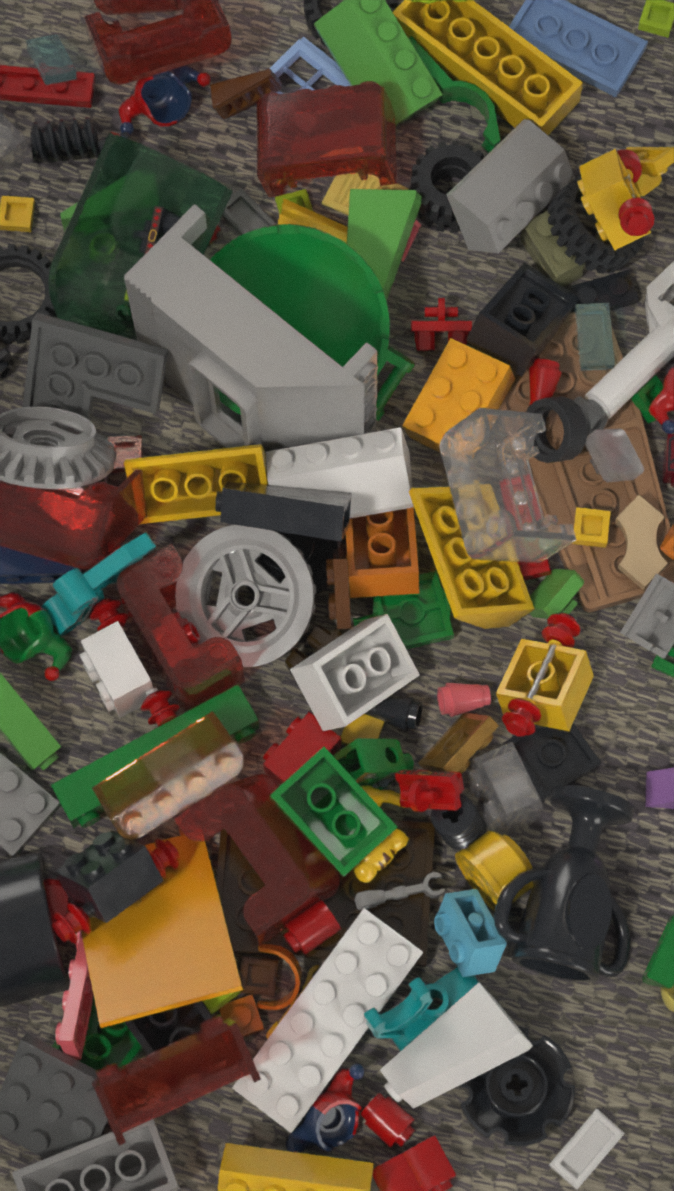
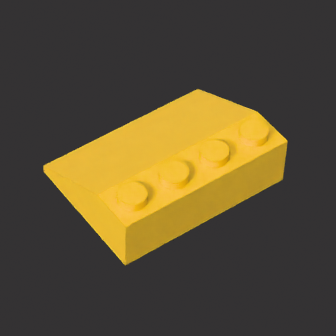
[408,485,535,629]

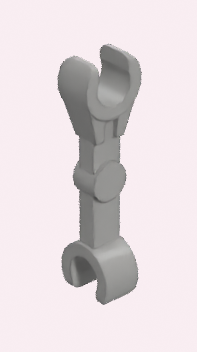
[355,872,445,911]

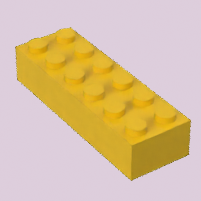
[393,0,583,135]

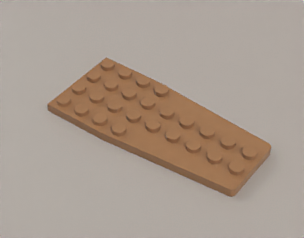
[477,304,674,613]

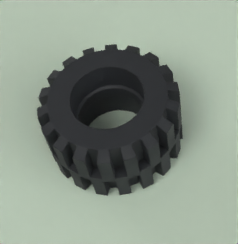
[410,141,484,233]

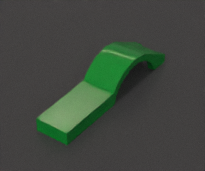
[408,36,501,154]

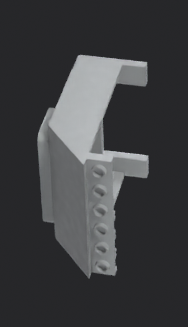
[124,204,378,453]

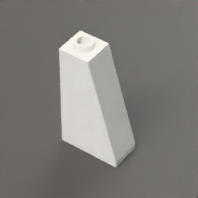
[380,983,533,1108]

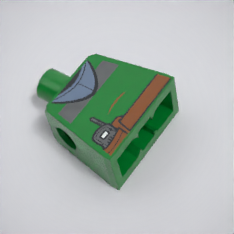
[333,738,414,790]

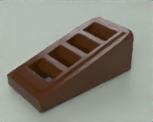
[210,69,283,119]

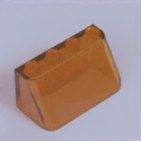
[92,711,244,840]

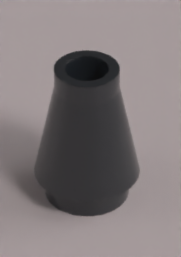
[369,697,423,732]

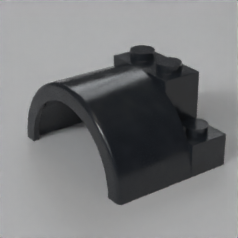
[0,852,70,1007]

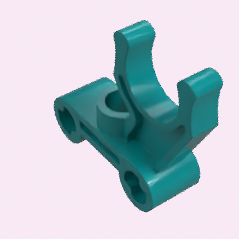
[41,532,156,636]
[364,967,482,1052]

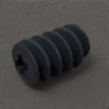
[30,117,99,164]
[431,794,487,851]

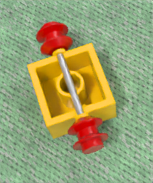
[577,149,654,250]
[496,613,594,737]

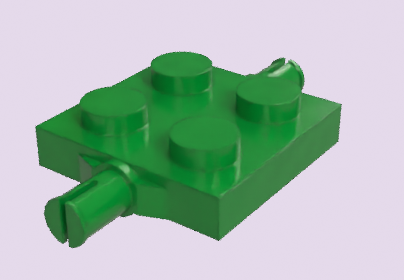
[353,571,454,650]

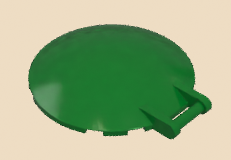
[210,224,416,421]

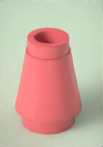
[437,683,491,717]

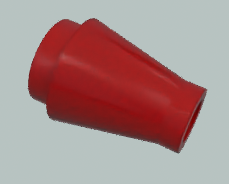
[529,359,562,406]

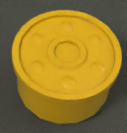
[455,831,534,912]

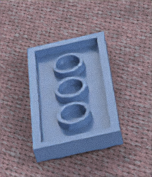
[509,0,648,97]

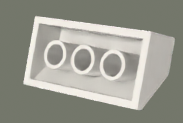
[266,427,414,518]

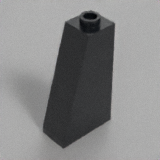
[215,482,352,541]

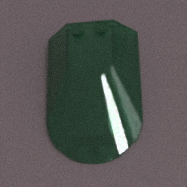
[48,131,233,341]

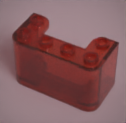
[257,81,397,197]
[117,543,245,710]

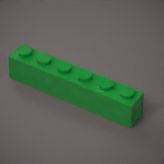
[51,685,259,828]

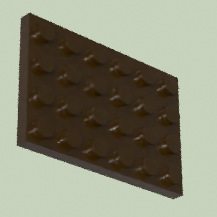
[216,808,435,967]

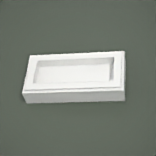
[549,1109,625,1190]

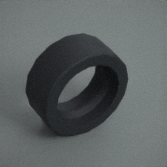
[522,396,588,463]

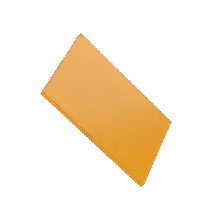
[81,830,243,1028]

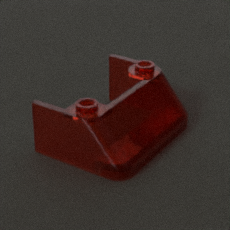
[0,469,147,569]
[91,1015,261,1146]

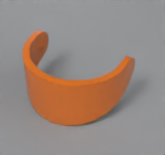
[256,944,302,1010]

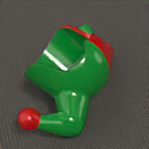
[0,592,72,681]

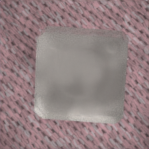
[585,428,644,482]

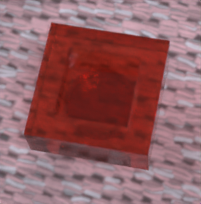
[108,435,143,473]

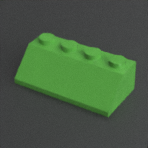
[313,0,443,131]

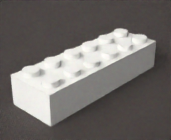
[232,908,423,1133]

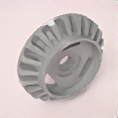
[0,407,115,489]
[175,525,316,667]

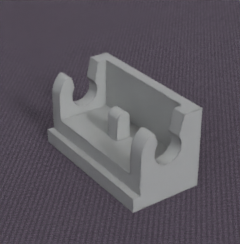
[620,573,674,659]

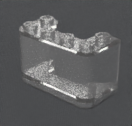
[439,408,576,563]

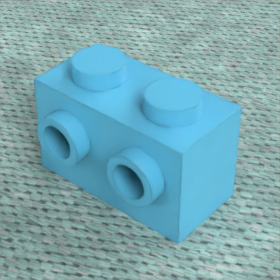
[434,889,507,977]

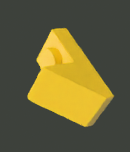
[626,147,674,196]

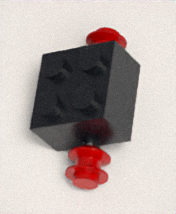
[52,830,180,944]

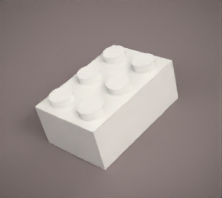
[290,614,420,731]

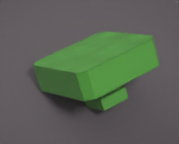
[529,569,584,619]

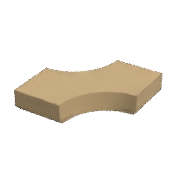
[615,495,668,590]

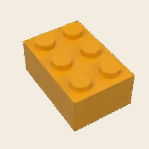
[402,338,515,466]

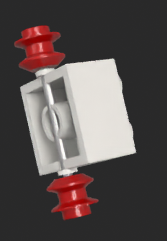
[79,598,180,727]

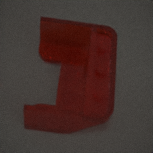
[174,774,340,945]

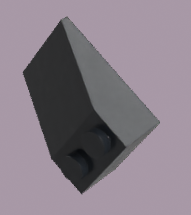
[466,262,580,377]

